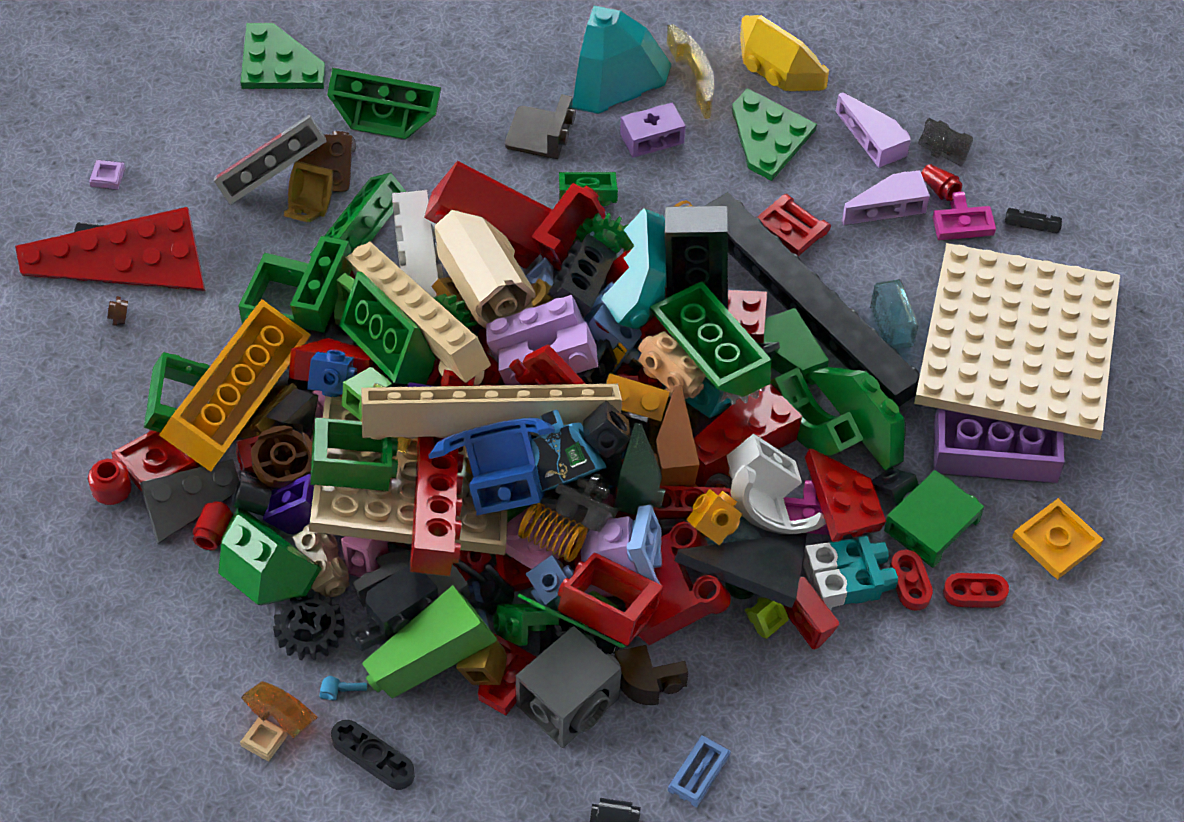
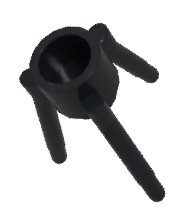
[455,559,515,615]

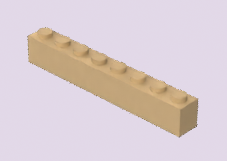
[345,241,491,383]
[361,384,622,440]

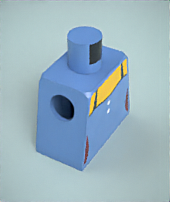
[588,303,642,373]

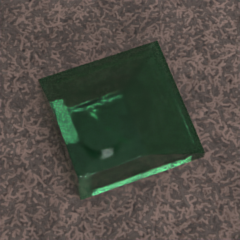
[614,423,666,515]

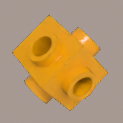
[687,489,743,546]

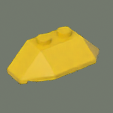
[740,15,829,91]

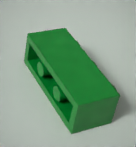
[290,236,352,332]

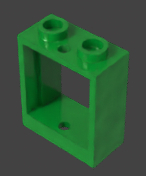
[238,252,309,324]
[144,352,210,433]
[311,417,398,491]

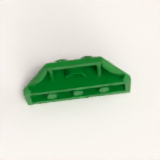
[327,68,441,139]
[809,367,906,471]
[218,508,322,606]

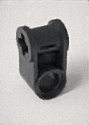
[231,470,272,516]

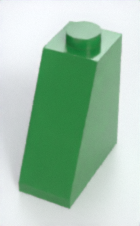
[764,308,829,385]

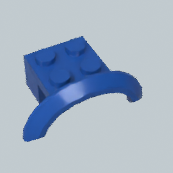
[428,418,555,515]

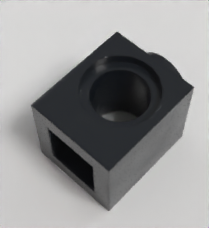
[583,401,630,459]

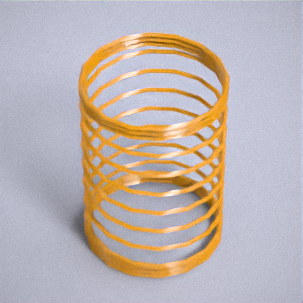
[518,503,588,562]

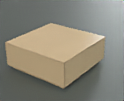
[240,716,288,762]

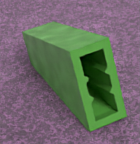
[362,585,497,699]

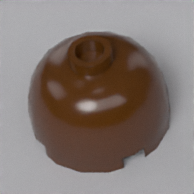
[251,426,312,489]

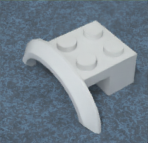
[727,433,826,534]

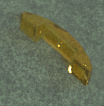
[666,24,714,119]

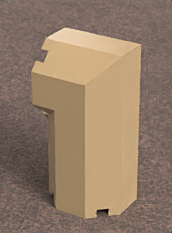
[435,210,536,329]

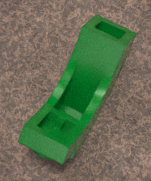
[770,367,863,455]

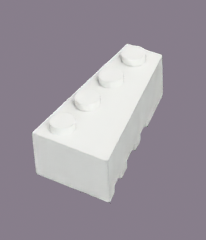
[392,190,443,298]

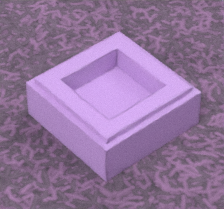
[89,160,125,189]

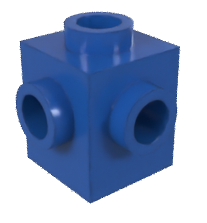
[307,350,357,397]

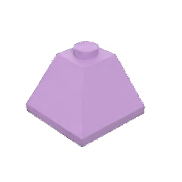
[581,516,639,597]

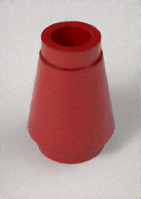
[921,164,963,201]

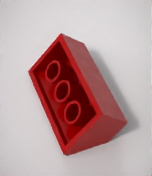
[424,160,552,269]

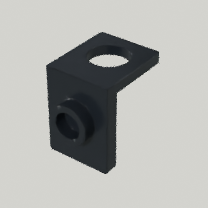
[872,468,919,507]

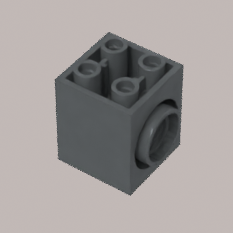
[516,626,621,748]

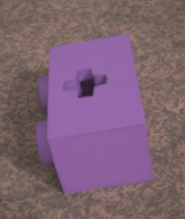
[620,102,686,158]

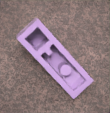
[836,93,911,168]
[842,170,929,225]

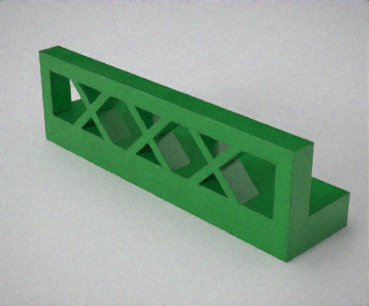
[309,172,407,257]

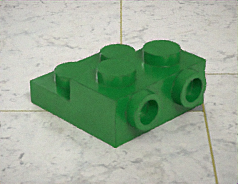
[559,172,618,206]

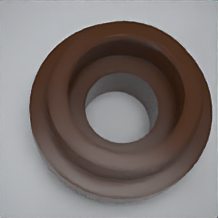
[107,296,128,326]

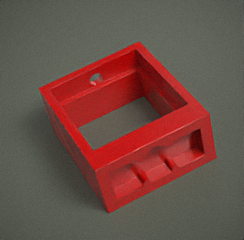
[557,552,663,646]

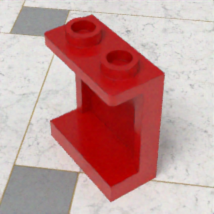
[531,183,606,272]

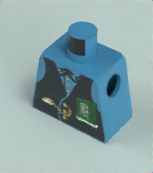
[531,410,606,492]

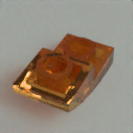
[241,681,318,739]

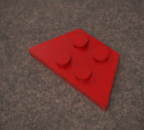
[804,448,886,542]

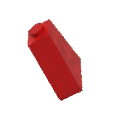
[289,338,386,381]

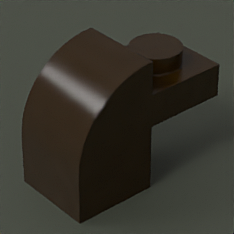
[614,645,688,705]

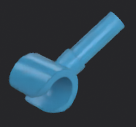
[319,676,367,701]

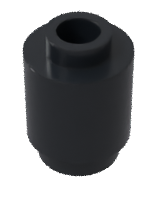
[590,798,641,822]

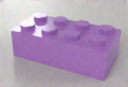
[934,408,1064,483]

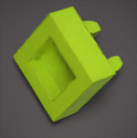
[745,597,789,639]

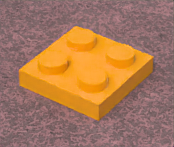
[1012,498,1104,580]

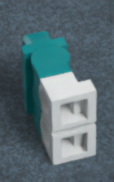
[802,536,898,611]

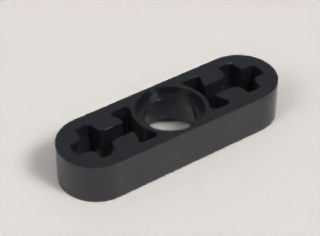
[331,719,415,790]

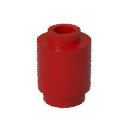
[193,501,233,550]

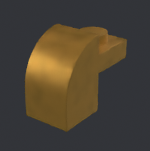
[456,640,507,685]

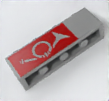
[214,114,326,205]

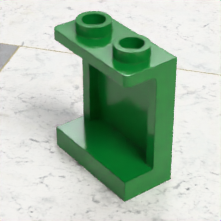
[884,470,984,568]

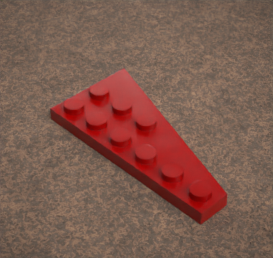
[15,207,206,291]

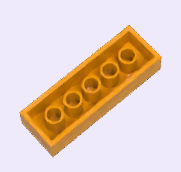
[159,299,311,472]

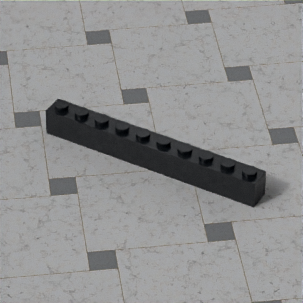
[705,192,920,407]

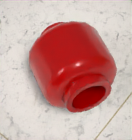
[88,458,132,505]

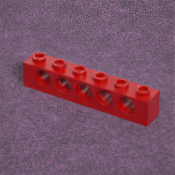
[410,436,464,576]

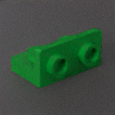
[493,603,559,646]

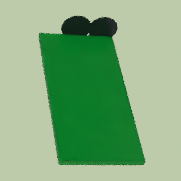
[518,594,625,654]

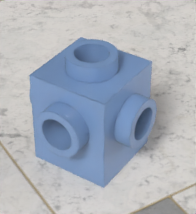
[526,555,574,611]

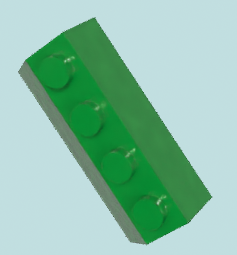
[339,272,435,385]
[650,281,771,397]

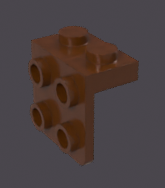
[298,131,356,192]

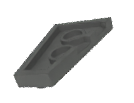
[140,459,239,544]

